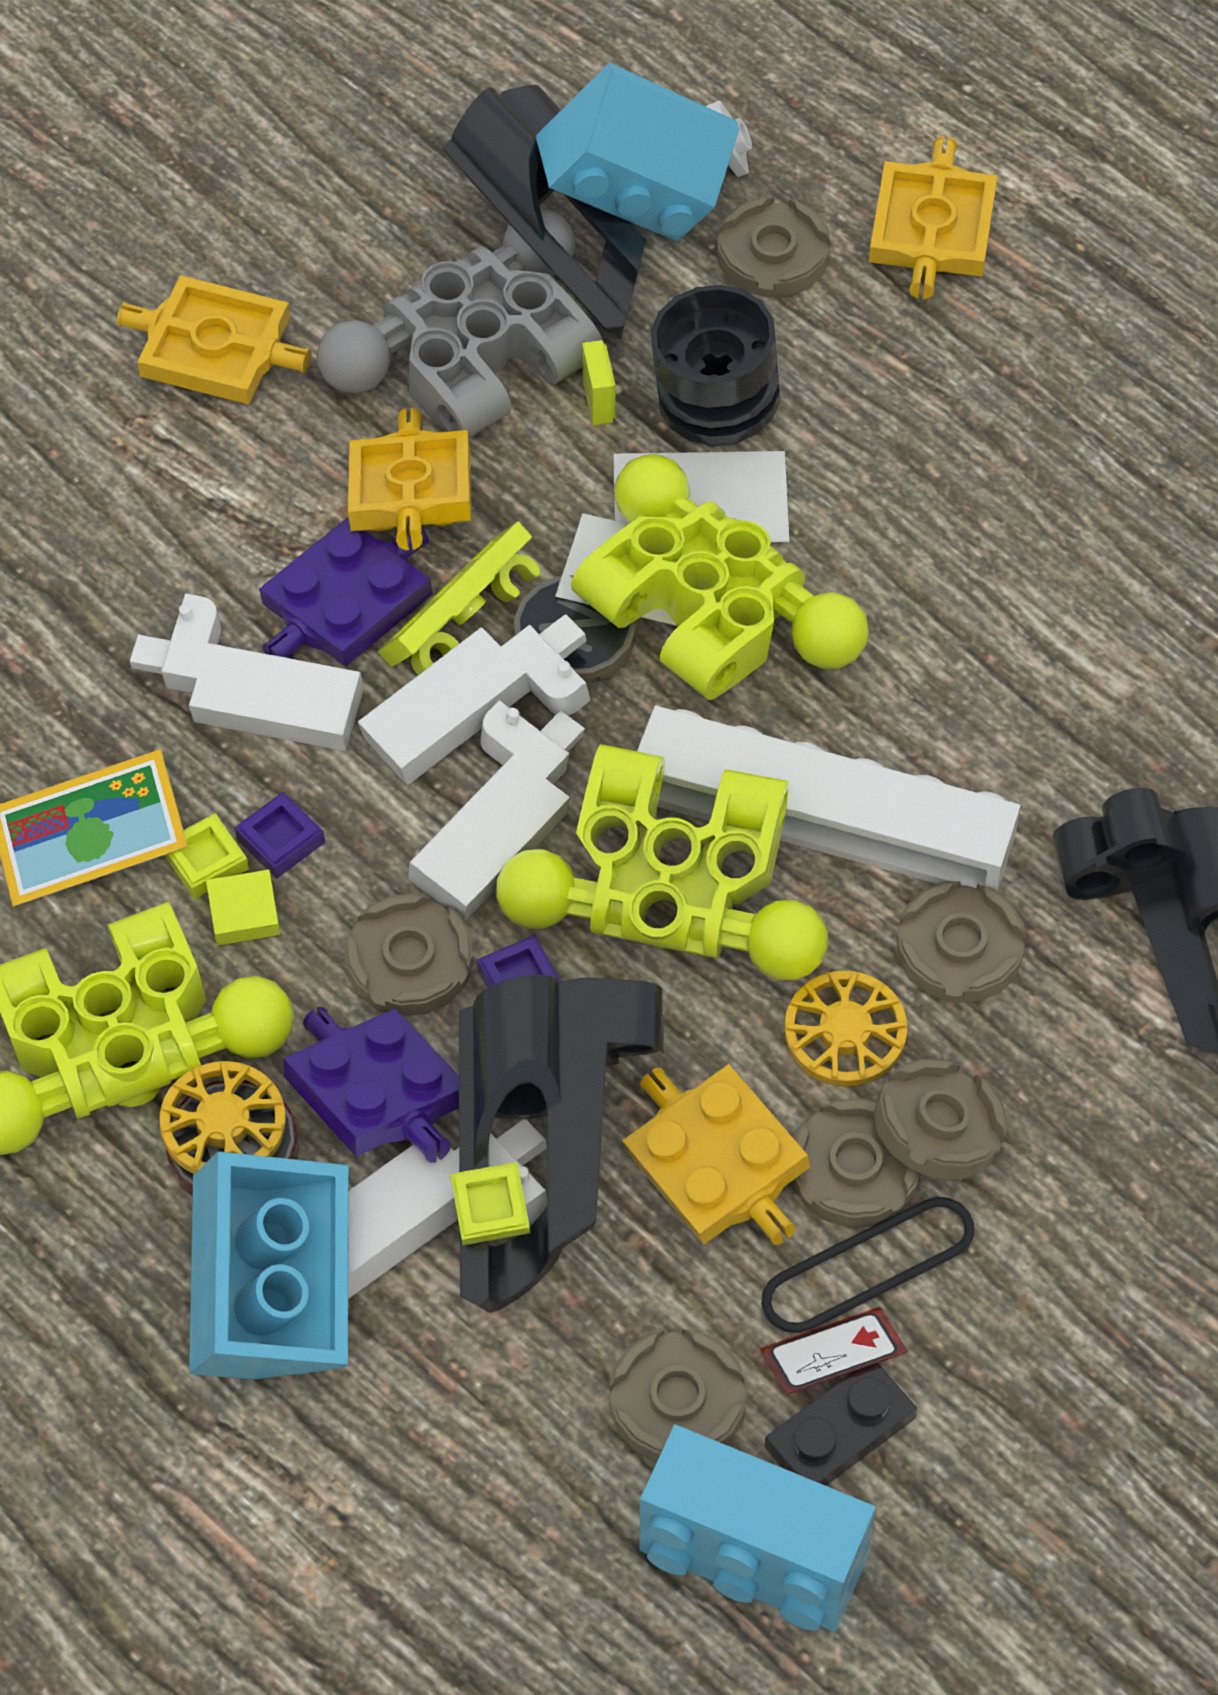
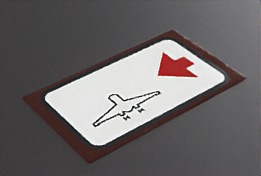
[760,1307,908,1395]

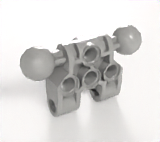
[317,208,602,438]

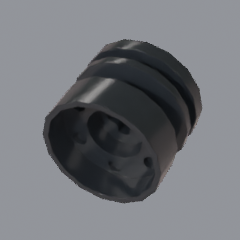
[651,285,780,446]

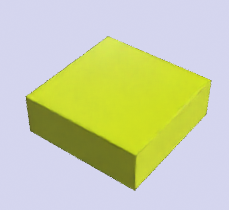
[582,340,616,426]
[164,813,249,899]
[206,870,280,946]
[450,1162,530,1245]

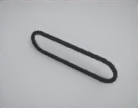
[761,1197,975,1333]

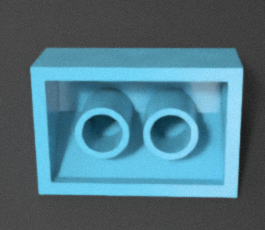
[535,62,739,242]
[189,1151,349,1379]

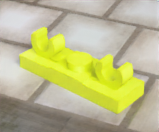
[377,521,541,675]

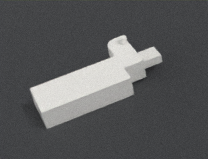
[130,593,364,751]
[358,614,591,786]
[408,700,585,922]
[348,1119,548,1299]

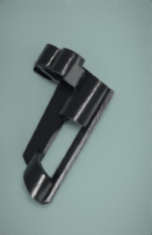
[442,85,646,340]
[1053,788,1218,1053]
[459,974,664,1313]

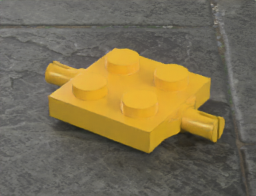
[869,136,998,299]
[117,275,312,405]
[348,408,472,550]
[622,1064,811,1245]

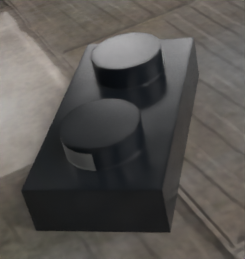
[765,1361,917,1486]

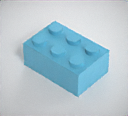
[639,1424,876,1633]

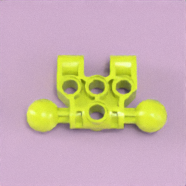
[571,454,869,700]
[496,744,828,980]
[0,902,294,1155]

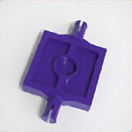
[259,518,433,667]
[283,1007,459,1163]

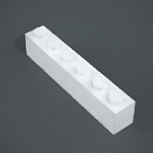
[637,705,1021,892]

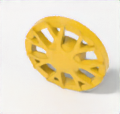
[784,971,907,1086]
[159,1061,286,1174]

